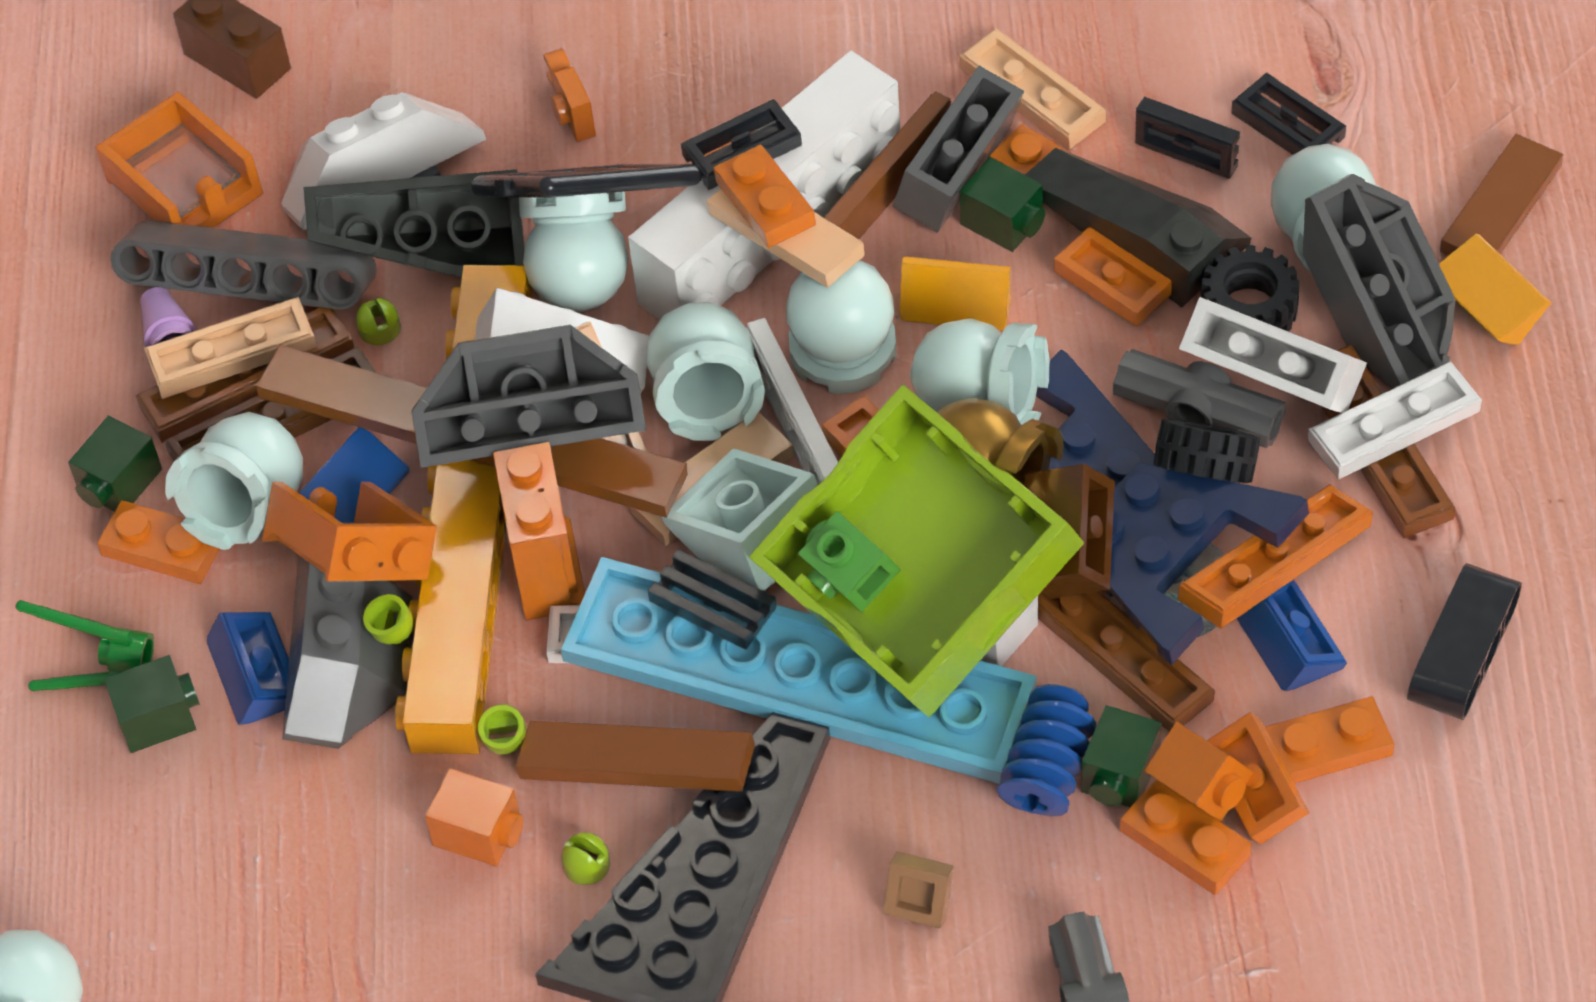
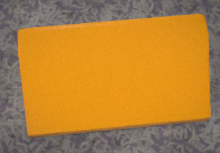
[1439,234,1552,345]
[900,256,1011,331]

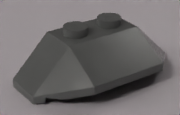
[1303,174,1456,389]
[411,324,646,468]
[282,555,413,749]

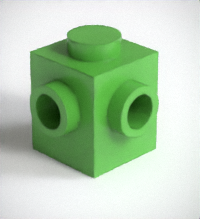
[798,511,901,612]

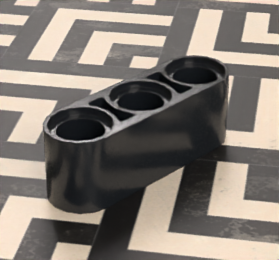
[1407,563,1522,720]

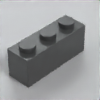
[892,65,1024,233]

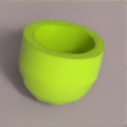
[356,298,401,345]
[363,594,413,645]
[478,704,526,755]
[561,832,610,885]

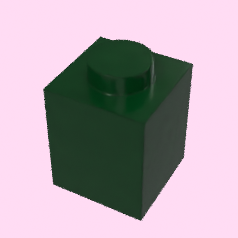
[959,157,1045,252]
[68,415,162,512]
[104,655,200,753]
[1081,705,1162,808]

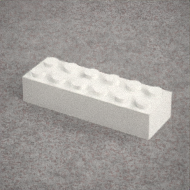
[628,50,900,320]

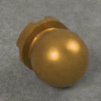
[937,397,1063,486]

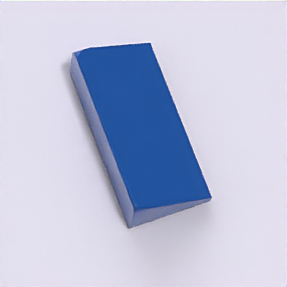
[299,427,410,524]
[1237,579,1347,691]
[207,612,289,725]

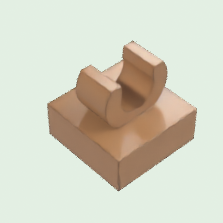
[883,851,954,928]

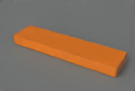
[1178,484,1373,629]

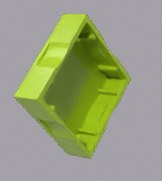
[749,384,1084,718]

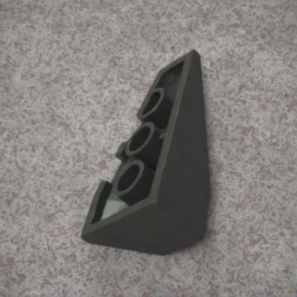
[1025,148,1252,308]
[303,169,525,278]

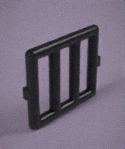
[471,164,702,198]

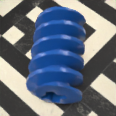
[996,684,1097,817]

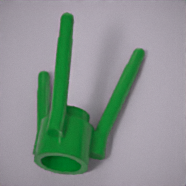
[15,600,154,691]

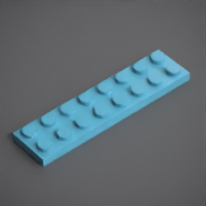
[561,557,1037,784]

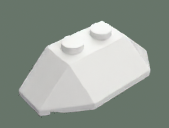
[281,92,487,231]

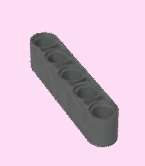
[110,221,377,309]

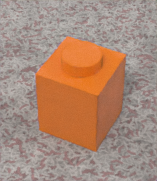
[1144,721,1254,821]
[425,768,524,867]

